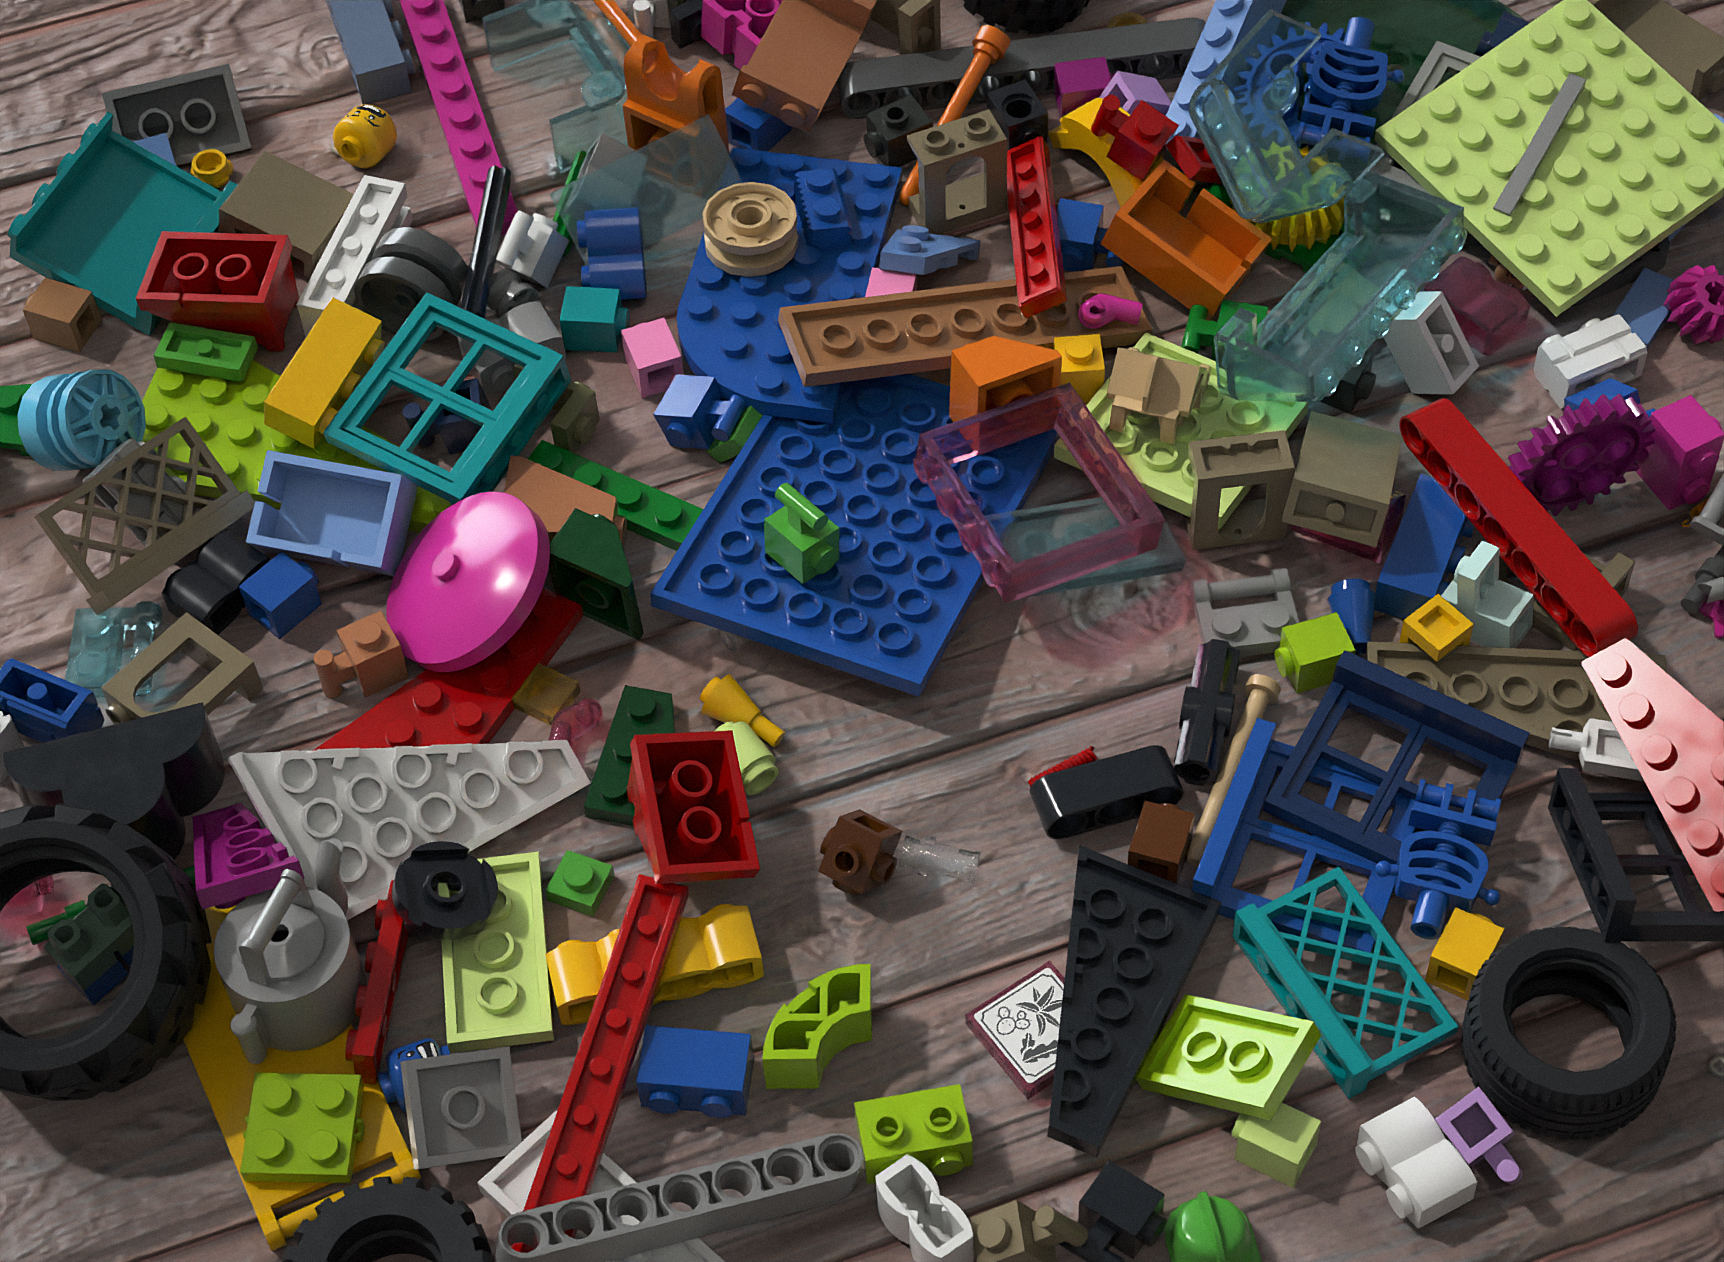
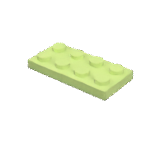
[438,852,554,1053]

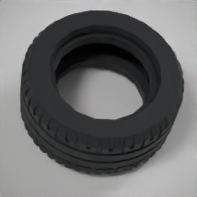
[1461,926,1677,1140]

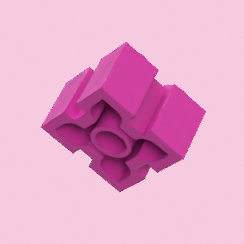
[701,0,783,69]

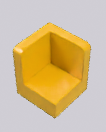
[1399,594,1474,662]

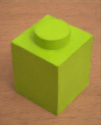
[1275,612,1356,694]

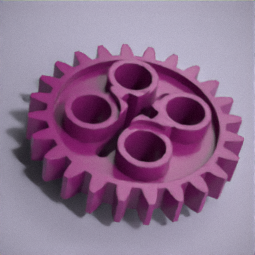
[1508,394,1655,516]

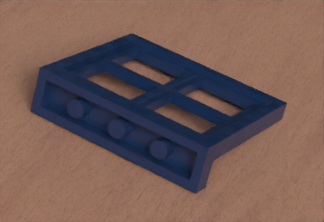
[1263,650,1530,864]

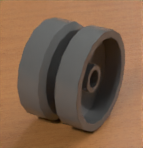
[354,227,468,341]

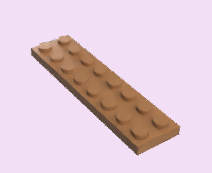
[778,266,1152,387]

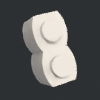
[1355,1097,1477,1229]
[876,1155,974,1262]

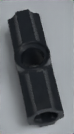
[1174,639,1240,786]

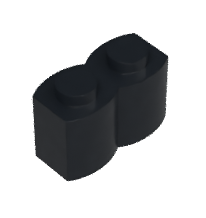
[161,530,270,635]

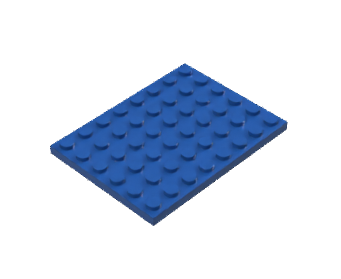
[650,374,1064,697]

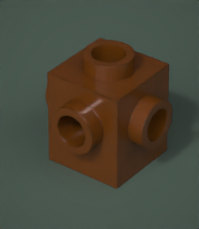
[818,809,903,895]

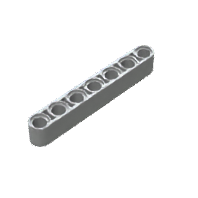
[495,1133,864,1262]

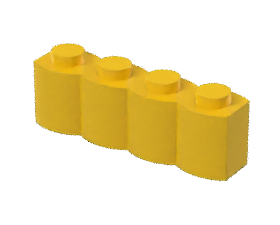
[545,904,764,1025]

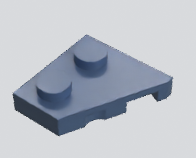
[879,225,980,275]

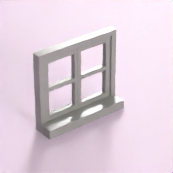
[1359,41,1586,220]

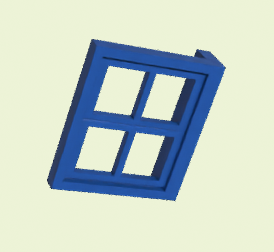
[1192,718,1419,953]

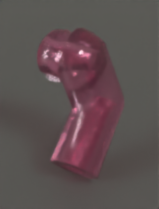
[548,698,603,748]

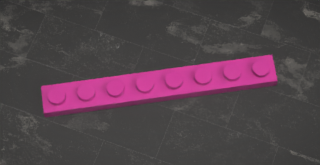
[399,0,518,235]

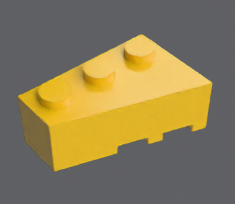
[264,297,385,449]

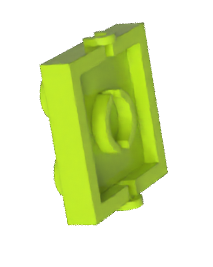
[240,1073,364,1183]

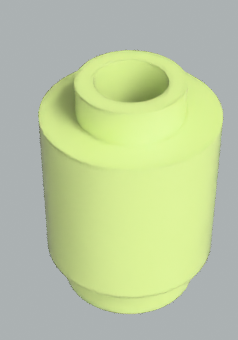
[715,721,779,795]

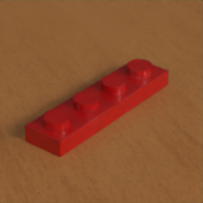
[345,880,410,1085]

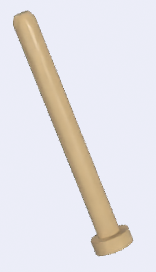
[1186,674,1281,866]

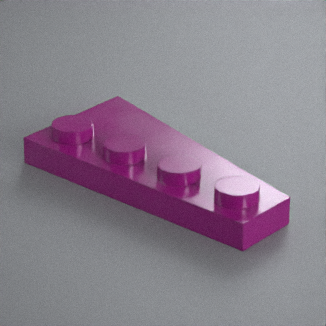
[192,803,305,910]

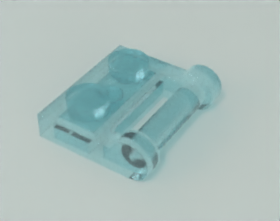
[65,601,162,698]

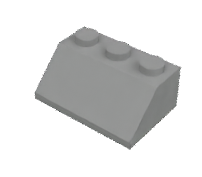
[102,64,251,166]

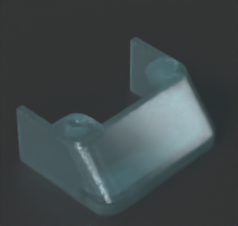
[482,0,629,174]
[1189,9,1385,224]

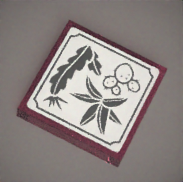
[965,961,1065,1100]

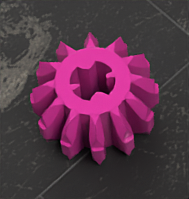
[1663,264,1724,345]

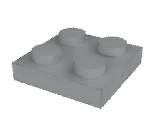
[400,1046,522,1170]

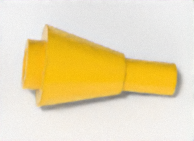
[699,674,785,748]

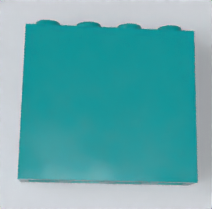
[7,112,237,336]

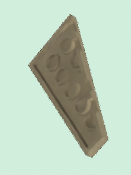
[1366,641,1667,782]

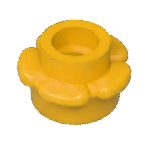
[190,149,233,189]

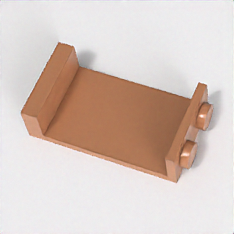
[732,0,877,133]

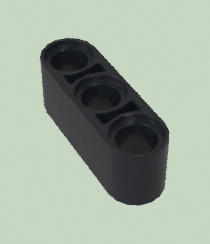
[1029,745,1184,839]

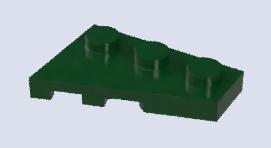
[583,685,675,826]

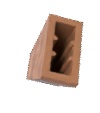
[504,455,627,545]

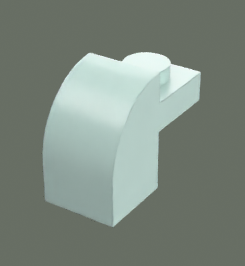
[1441,541,1534,648]

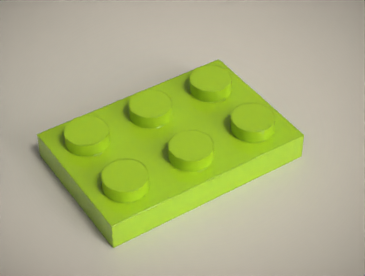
[1136,994,1322,1120]

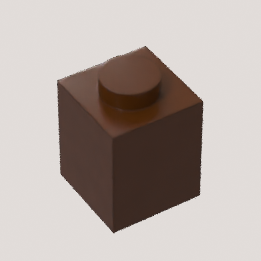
[1128,801,1194,884]

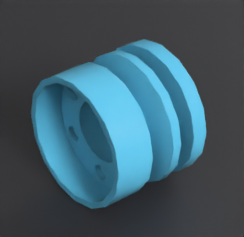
[17,369,146,471]

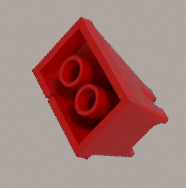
[135,231,299,352]
[627,730,760,884]

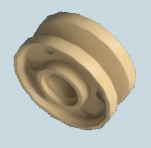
[702,182,798,277]

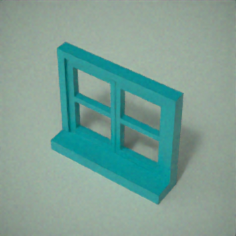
[323,292,572,505]

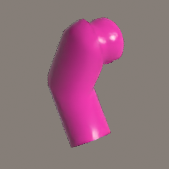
[1078,293,1143,329]

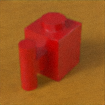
[1091,95,1179,181]

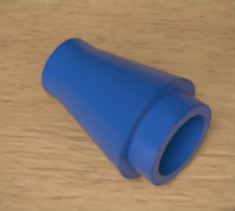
[1327,579,1376,655]

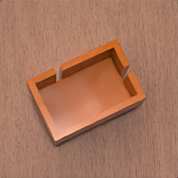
[1101,160,1272,321]

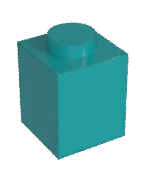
[559,286,630,353]

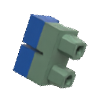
[43,883,134,1006]

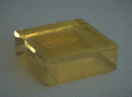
[512,663,581,727]

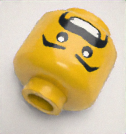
[332,104,397,169]

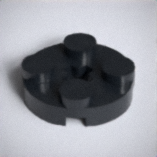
[392,841,498,940]

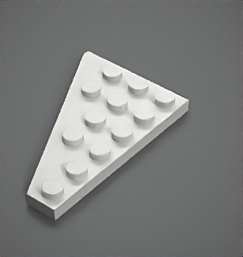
[228,740,591,920]

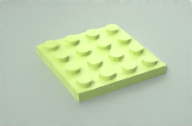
[1054,332,1309,530]

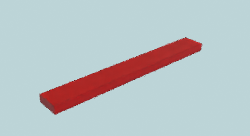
[511,874,689,1253]

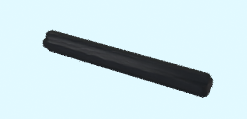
[461,165,511,319]

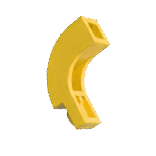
[1048,98,1164,208]

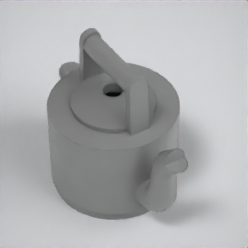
[214,838,366,1064]

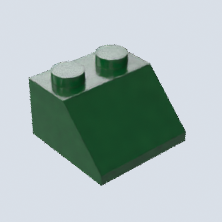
[549,508,644,640]

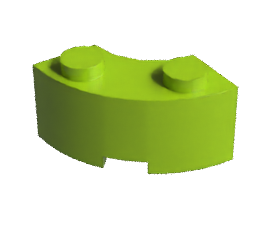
[762,963,872,1089]

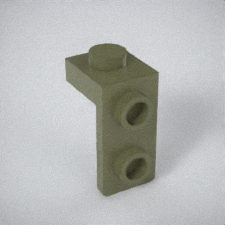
[513,363,600,453]

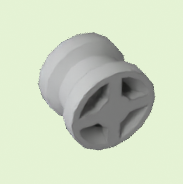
[487,268,539,317]

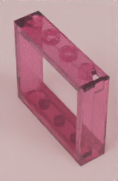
[913,382,1165,604]

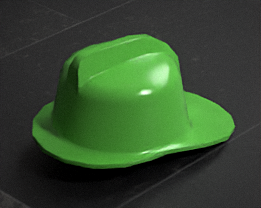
[1165,1191,1262,1262]

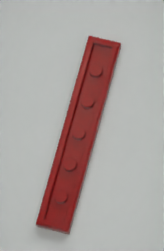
[1007,136,1067,318]

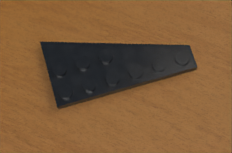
[1047,845,1221,1158]

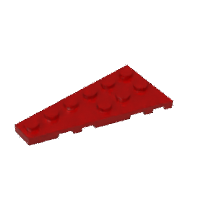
[314,588,583,750]

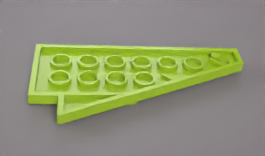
[142,360,451,533]

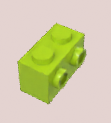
[854,1084,973,1184]

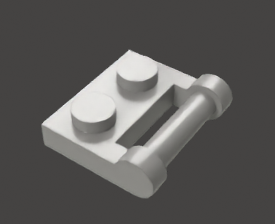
[1190,568,1299,657]

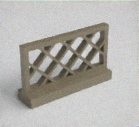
[34,416,255,616]

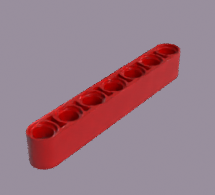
[1399,398,1638,657]

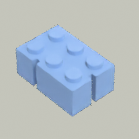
[246,450,418,576]

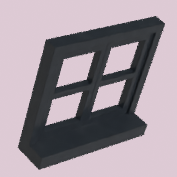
[1548,768,1724,942]

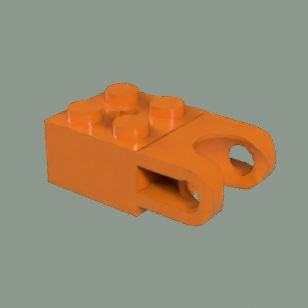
[622,35,730,198]

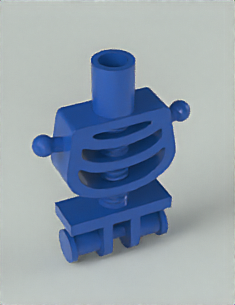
[1295,17,1405,160]
[1375,779,1501,940]

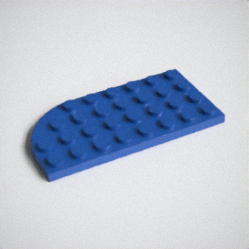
[677,147,902,424]

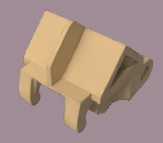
[1107,347,1211,445]

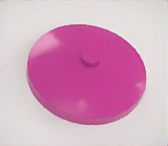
[386,492,550,672]

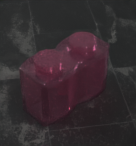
[1424,256,1531,356]

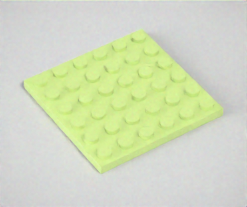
[1374,0,1724,317]

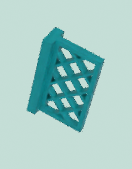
[1232,866,1458,1099]

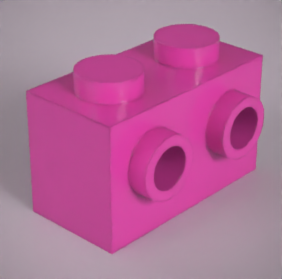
[1636,395,1724,511]

